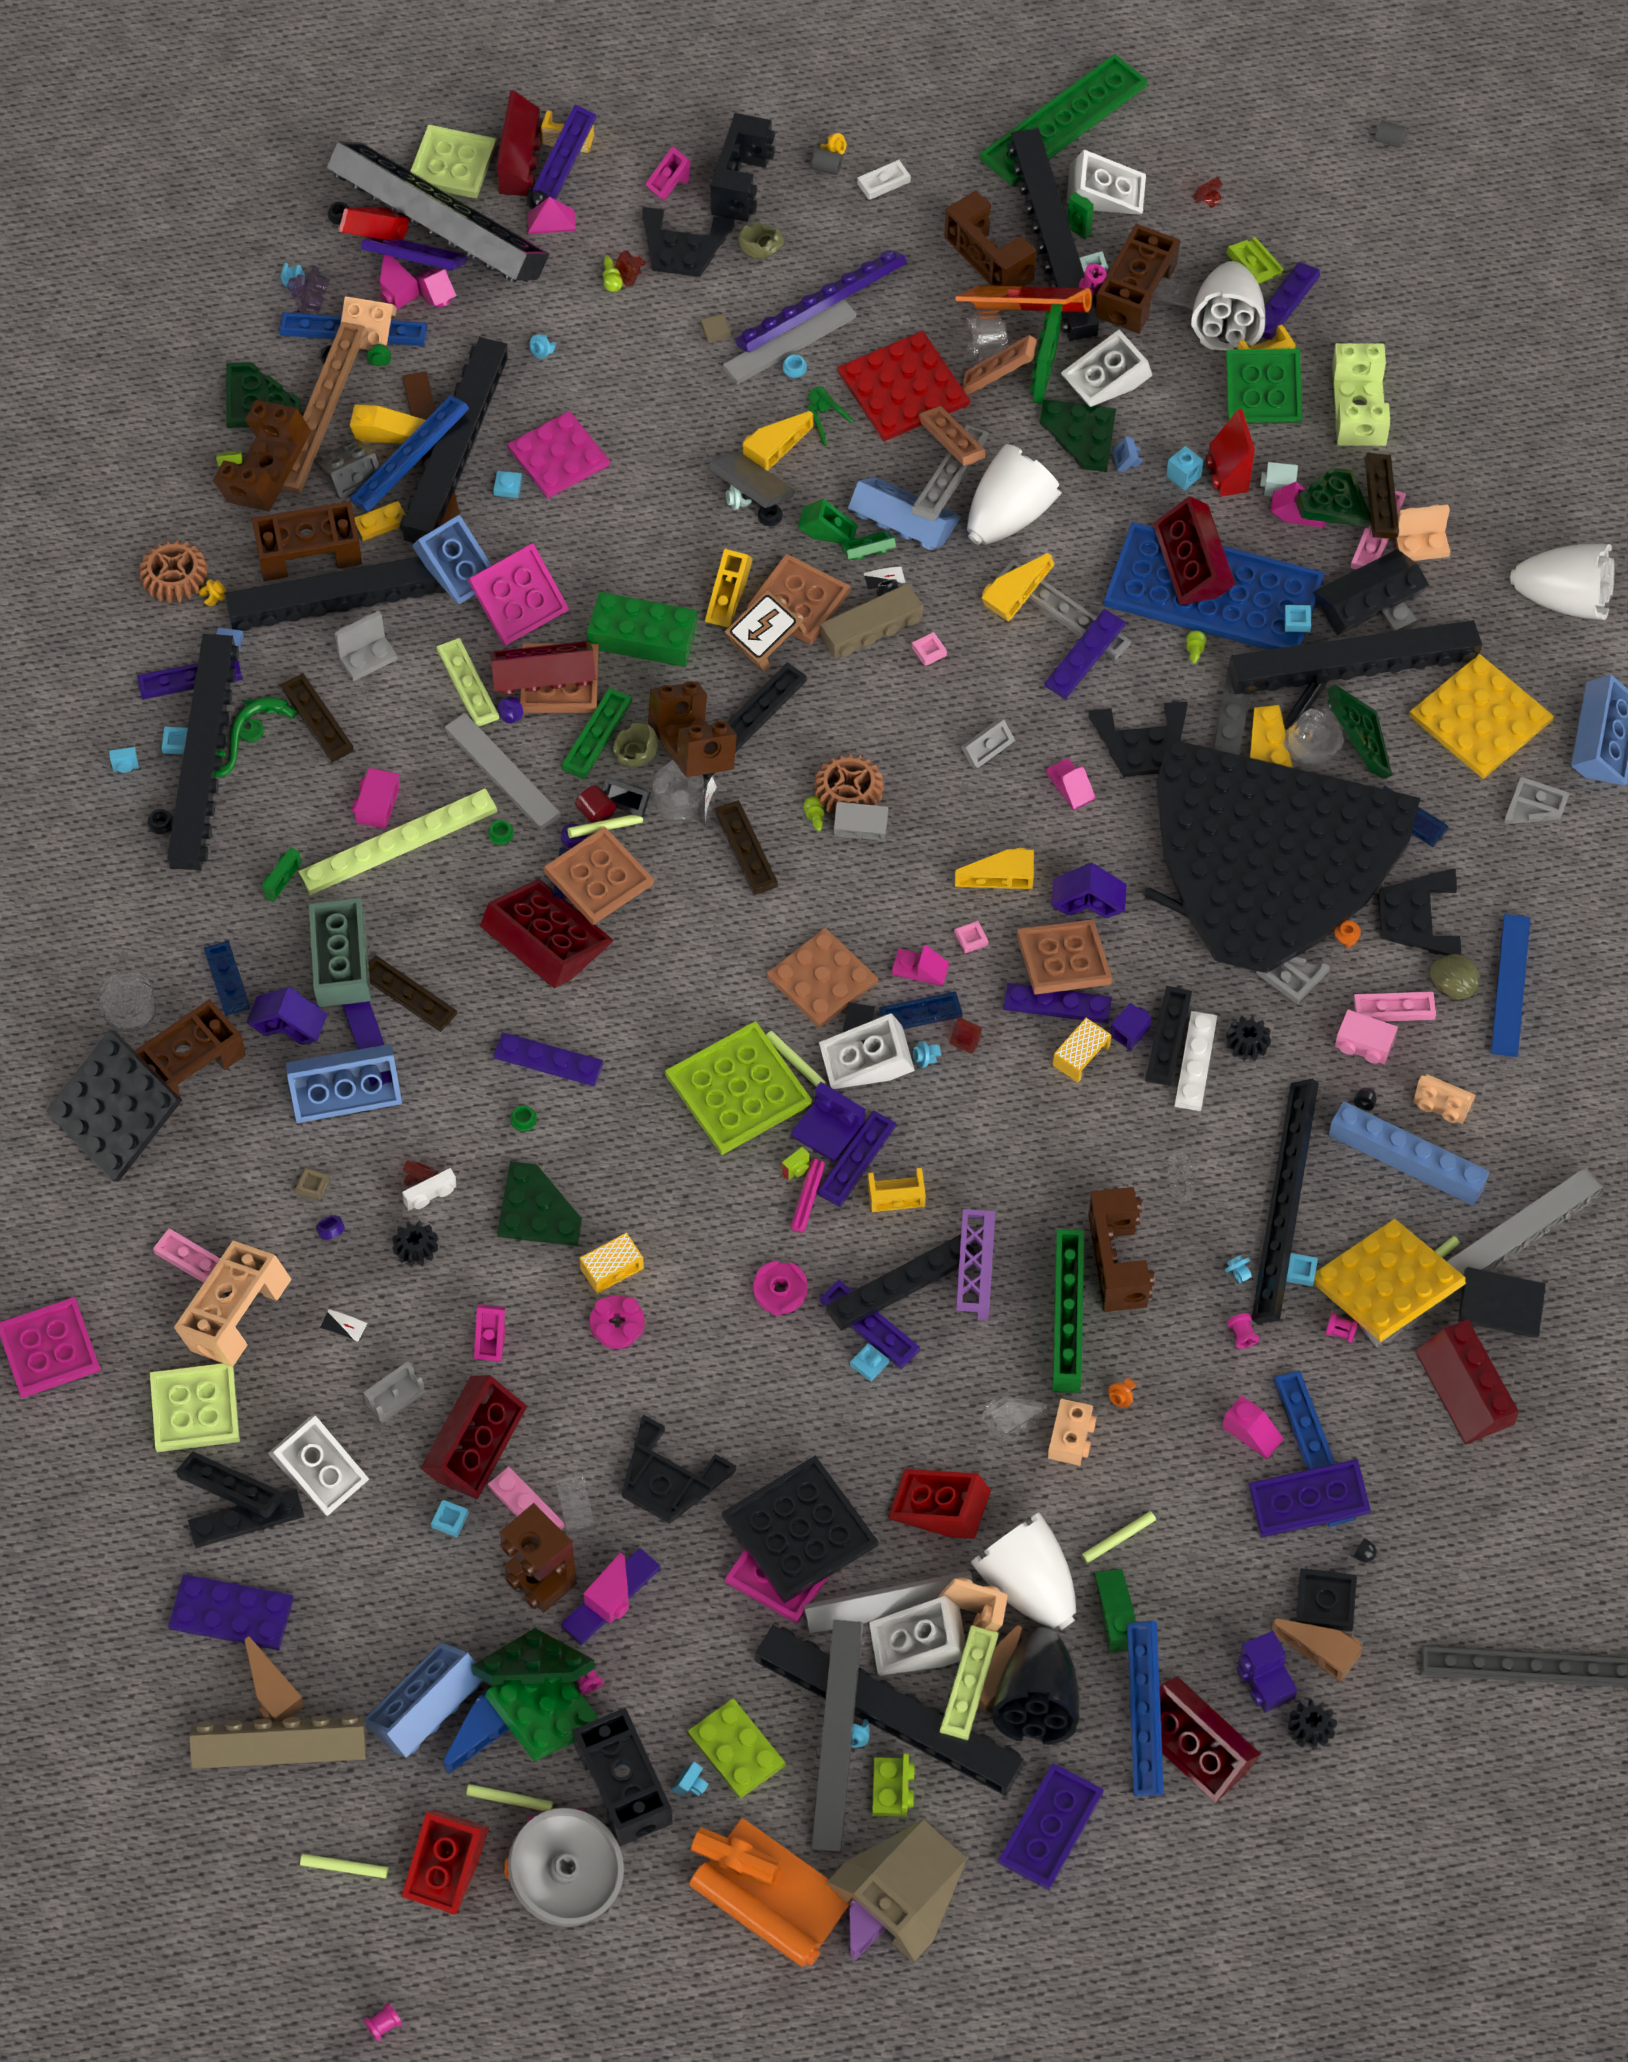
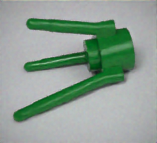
[807,386,854,446]

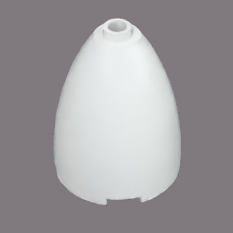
[1192,261,1265,351]
[967,444,1062,545]
[1510,544,1614,620]
[971,1513,1076,1630]

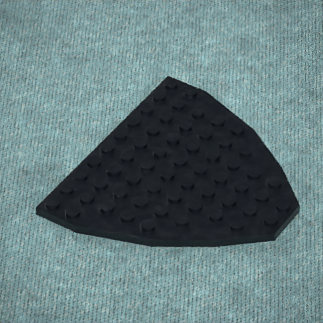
[1156,739,1420,973]

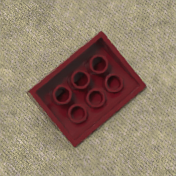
[480,879,613,988]

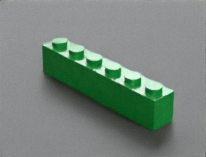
[1052,1229,1084,1393]

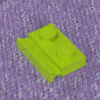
[1226,237,1283,284]

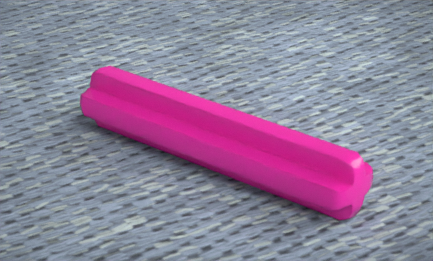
[791,1159,825,1233]

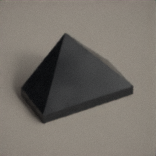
[603,777,651,817]

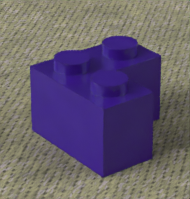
[1051,862,1127,918]
[246,987,327,1045]
[1236,1630,1297,1713]

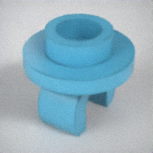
[281,263,305,288]
[529,334,557,359]
[913,1041,942,1068]
[1225,1255,1252,1284]
[851,1719,870,1747]

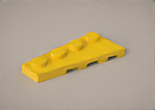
[1250,705,1293,768]

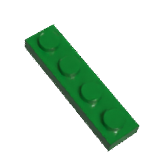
[562,688,632,780]

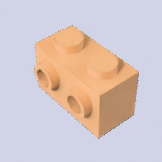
[1048,1399,1097,1466]

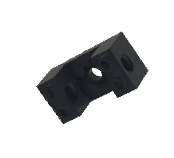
[710,113,775,222]
[572,1707,673,1847]

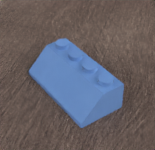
[848,476,962,550]
[1571,674,1628,786]
[286,1044,402,1123]
[365,1642,483,1758]

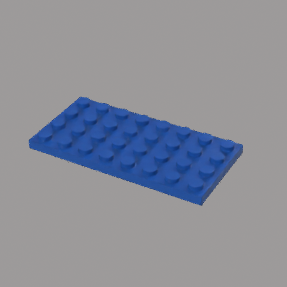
[1104,522,1325,650]

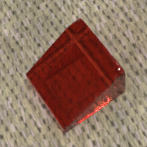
[950,1017,982,1054]

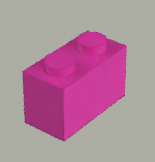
[352,768,400,829]

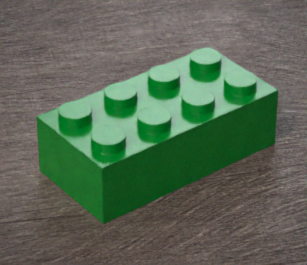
[587,592,698,667]

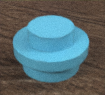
[783,354,807,378]

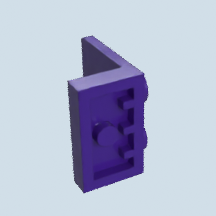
[791,1082,865,1162]

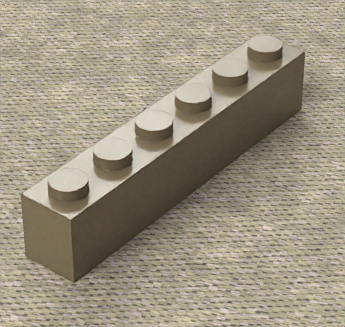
[189,1714,367,1769]

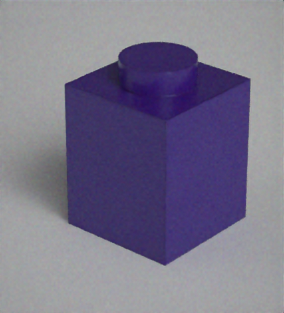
[1110,1003,1151,1051]

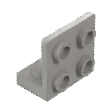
[335,611,398,681]

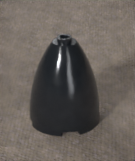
[993,1626,1080,1745]

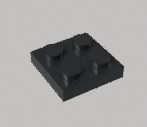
[1296,1568,1357,1632]

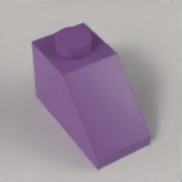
[849,1899,886,1961]

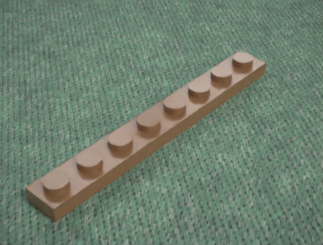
[281,322,366,494]

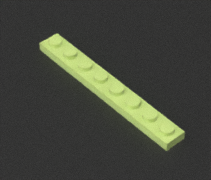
[298,788,497,895]

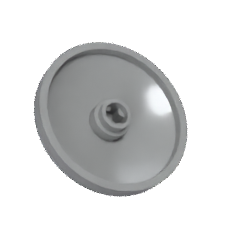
[508,1808,624,1927]

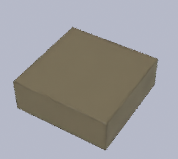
[701,314,731,343]
[295,1167,330,1201]

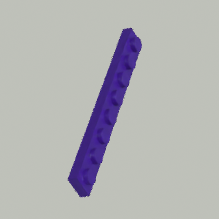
[735,250,907,352]

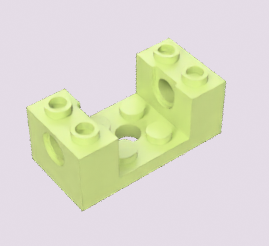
[1332,343,1390,446]

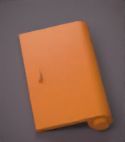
[689,1818,853,1968]

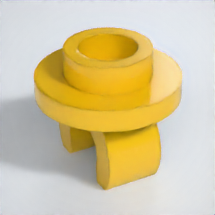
[820,133,846,154]
[198,579,226,607]

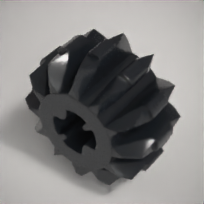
[1226,1016,1271,1061]
[392,1220,438,1268]
[1288,1699,1337,1750]

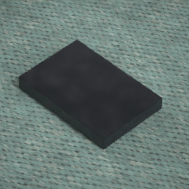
[1458,1267,1546,1338]

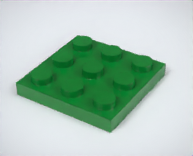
[1030,304,1063,404]
[1226,348,1302,424]
[485,1678,599,1762]

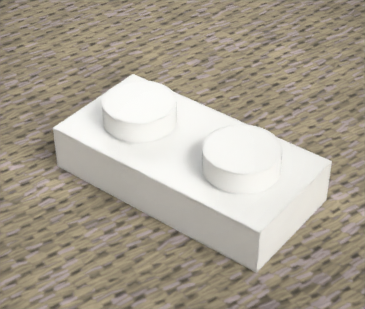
[857,160,911,200]
[402,1168,456,1211]

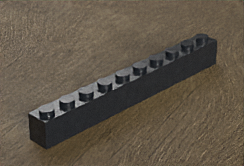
[1007,127,1099,341]
[400,337,508,543]
[225,556,446,631]
[1227,620,1482,695]
[167,634,239,871]
[756,1625,1024,1796]

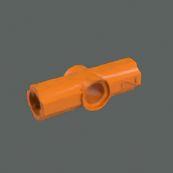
[691,1827,781,1885]

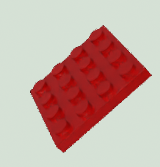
[837,331,970,442]

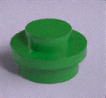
[367,344,391,366]
[488,820,514,845]
[510,1105,537,1132]

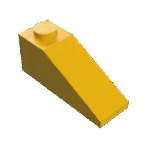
[350,405,426,444]
[742,411,813,471]
[704,549,753,628]
[981,553,1055,622]
[955,848,1034,889]

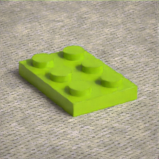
[687,1698,786,1799]

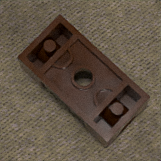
[944,190,1036,286]
[1096,224,1180,334]
[213,400,311,512]
[252,501,362,581]
[648,681,737,777]
[135,999,246,1098]
[1088,1187,1154,1312]
[500,1503,577,1613]

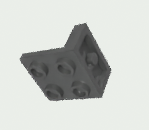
[314,439,380,499]

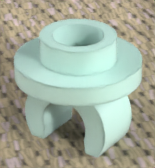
[726,485,752,510]

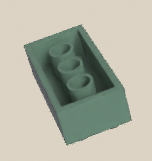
[309,898,371,1007]

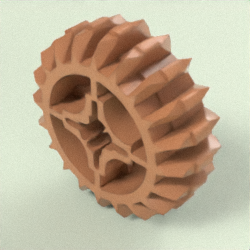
[140,539,208,604]
[814,753,884,814]

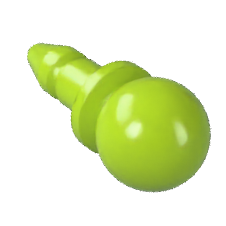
[603,255,623,292]
[1186,630,1206,664]
[803,796,824,831]

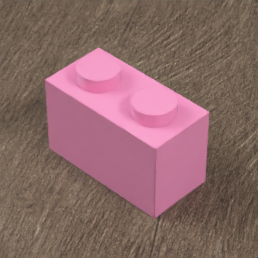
[1335,1009,1398,1064]

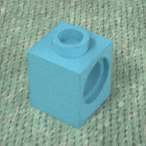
[1167,446,1203,491]

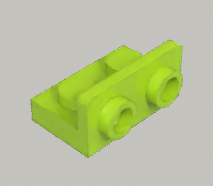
[873,1753,914,1817]

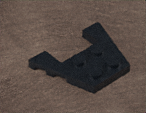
[642,207,735,277]
[1088,701,1188,777]
[1378,869,1462,956]
[622,1415,736,1524]

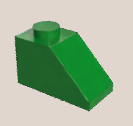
[798,498,858,544]

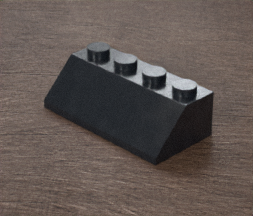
[1313,549,1430,636]

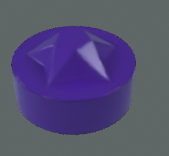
[498,697,523,724]
[561,823,587,849]
[316,1216,345,1240]

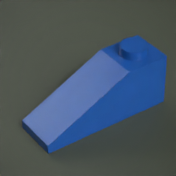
[443,1692,510,1774]

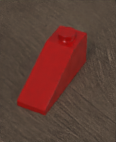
[338,207,409,241]

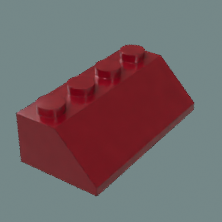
[497,90,544,196]
[1153,496,1236,605]
[490,640,596,694]
[1415,1319,1519,1444]
[420,1375,527,1499]
[1160,1676,1261,1803]

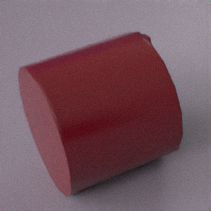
[575,785,616,823]

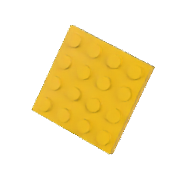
[1409,654,1554,779]
[1314,1219,1466,1342]

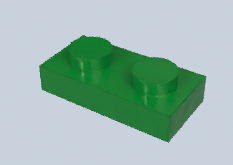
[1067,192,1094,239]
[841,530,896,560]
[262,847,302,903]

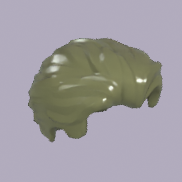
[738,221,784,260]
[613,722,658,768]
[1430,954,1479,1000]

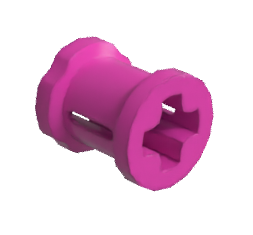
[1079,264,1106,296]
[1326,1312,1358,1343]
[1227,1313,1259,1349]
[577,1656,604,1695]
[363,2002,402,2042]

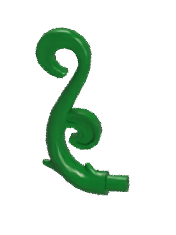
[216,697,297,778]

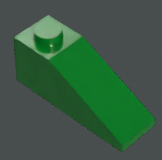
[1094,1569,1136,1652]

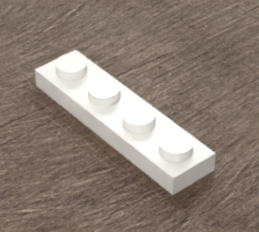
[1175,1011,1217,1111]

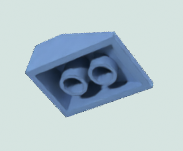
[412,514,492,605]

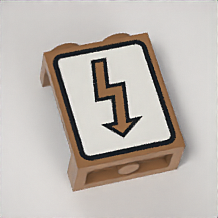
[725,590,807,672]

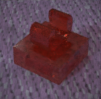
[1193,177,1223,208]
[615,251,645,286]
[403,1160,439,1186]

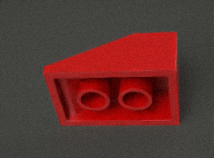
[1205,409,1255,497]
[888,1469,991,1539]
[401,1809,489,1915]

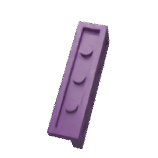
[956,1209,995,1320]

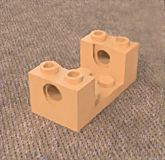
[174,1241,291,1367]

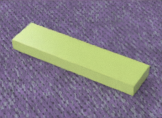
[436,638,499,727]
[940,1625,999,1740]

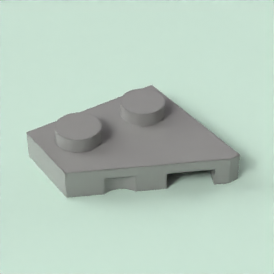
[1504,777,1570,824]
[1256,957,1330,1004]

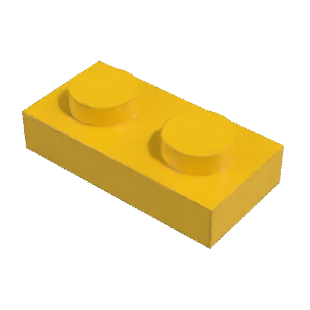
[355,501,406,541]

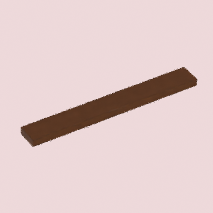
[402,371,460,526]

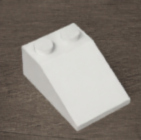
[1066,150,1146,215]
[1061,330,1152,407]
[819,1013,915,1089]
[268,1416,369,1516]
[869,1596,966,1676]

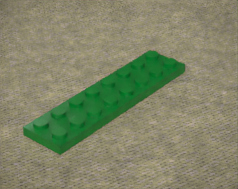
[980,54,1148,187]

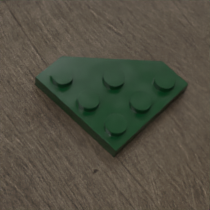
[226,362,301,428]
[1040,399,1116,472]
[1295,467,1371,528]
[1327,685,1392,779]
[497,1161,582,1246]
[472,1628,595,1685]

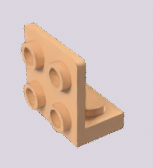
[340,297,397,350]
[1395,505,1450,561]
[1413,1074,1476,1124]
[938,1578,1008,1632]

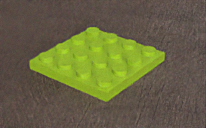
[665,1021,812,1156]

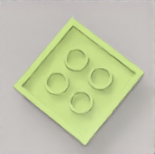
[411,125,497,199]
[150,1363,240,1452]

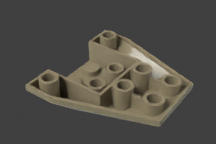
[826,1819,967,1963]

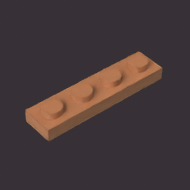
[962,335,1037,394]
[919,406,986,466]

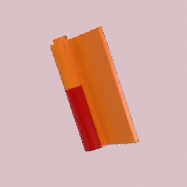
[956,285,1092,312]

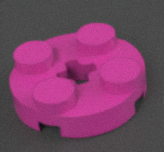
[753,1261,807,1316]
[590,1295,645,1349]

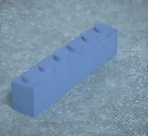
[1329,1101,1490,1206]

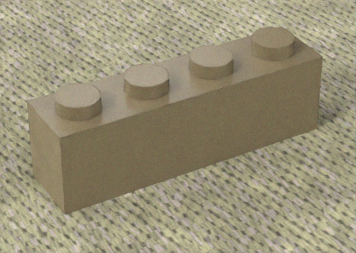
[820,584,923,659]

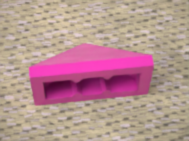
[527,196,576,234]

